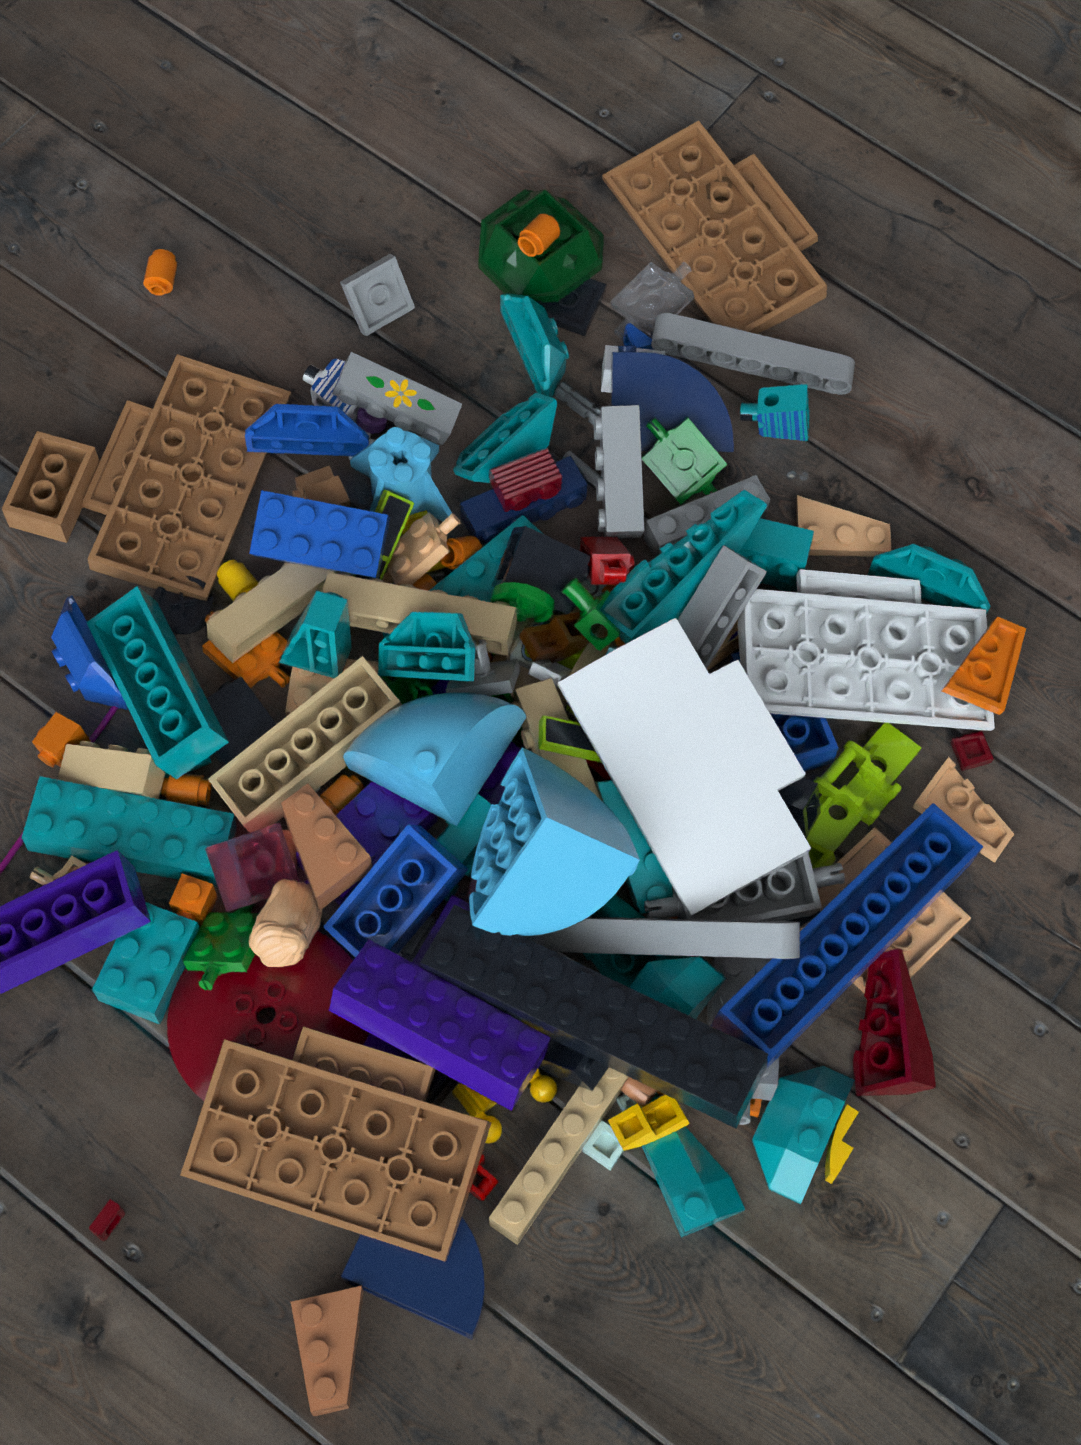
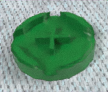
[490,582,555,623]

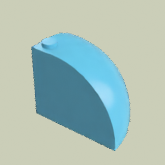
[343,692,527,826]
[469,747,640,936]

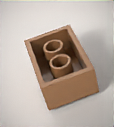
[2,431,100,543]

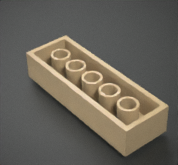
[208,656,402,838]

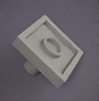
[340,254,415,336]
[446,640,521,696]

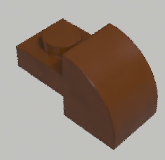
[519,612,590,663]

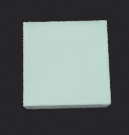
[582,1120,624,1171]

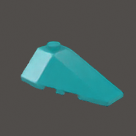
[626,1095,745,1238]

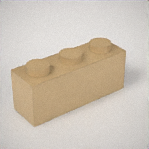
[57,741,165,799]

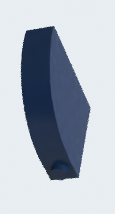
[611,346,734,452]
[341,1217,485,1340]

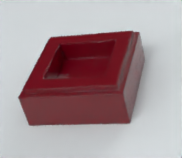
[950,730,994,771]
[88,1199,125,1242]

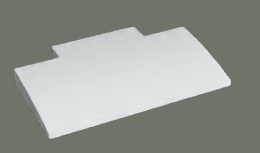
[737,569,995,731]
[558,618,811,917]

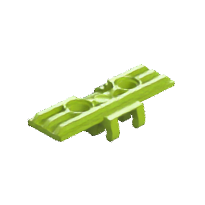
[806,722,922,853]

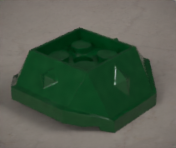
[478,189,604,303]

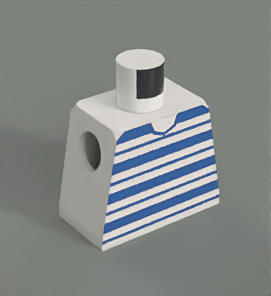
[303,358,360,422]

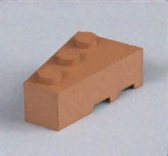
[281,783,372,911]
[291,1286,364,1416]

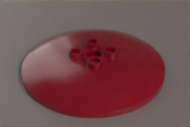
[167,931,370,1101]

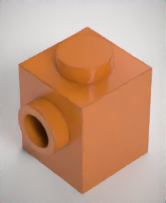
[32,712,91,768]
[169,873,218,925]

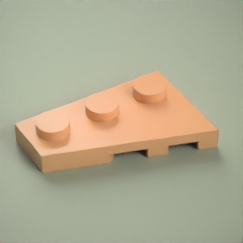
[796,495,892,557]

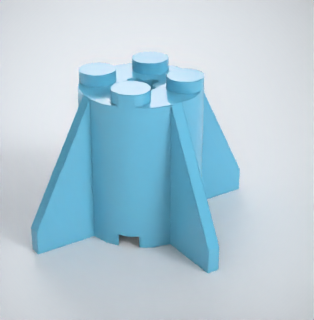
[350,427,452,522]

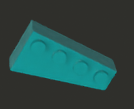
[594,780,673,914]

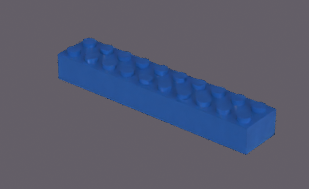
[710,803,983,1068]

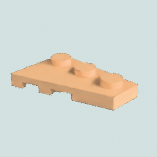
[912,757,1014,863]

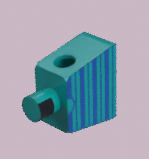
[740,384,810,441]

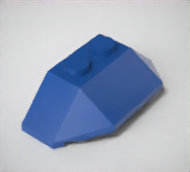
[245,404,369,456]
[51,595,129,710]

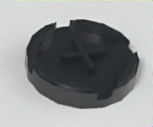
[152,576,215,635]

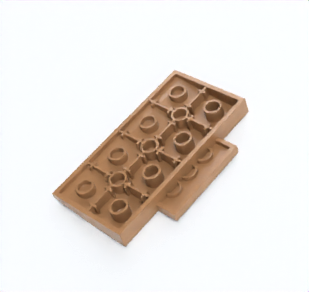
[602,121,827,334]
[82,354,291,601]
[180,1027,492,1261]

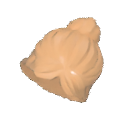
[249,879,323,967]

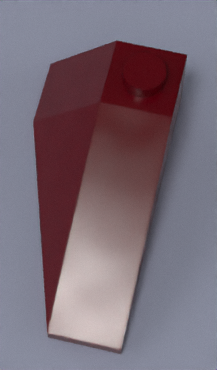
[853,948,936,1096]

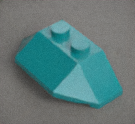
[500,293,569,397]
[453,393,557,483]
[868,544,991,615]
[378,612,475,681]
[629,956,727,1019]
[752,1066,855,1204]

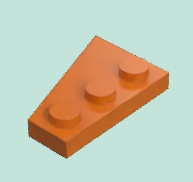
[941,617,1026,715]

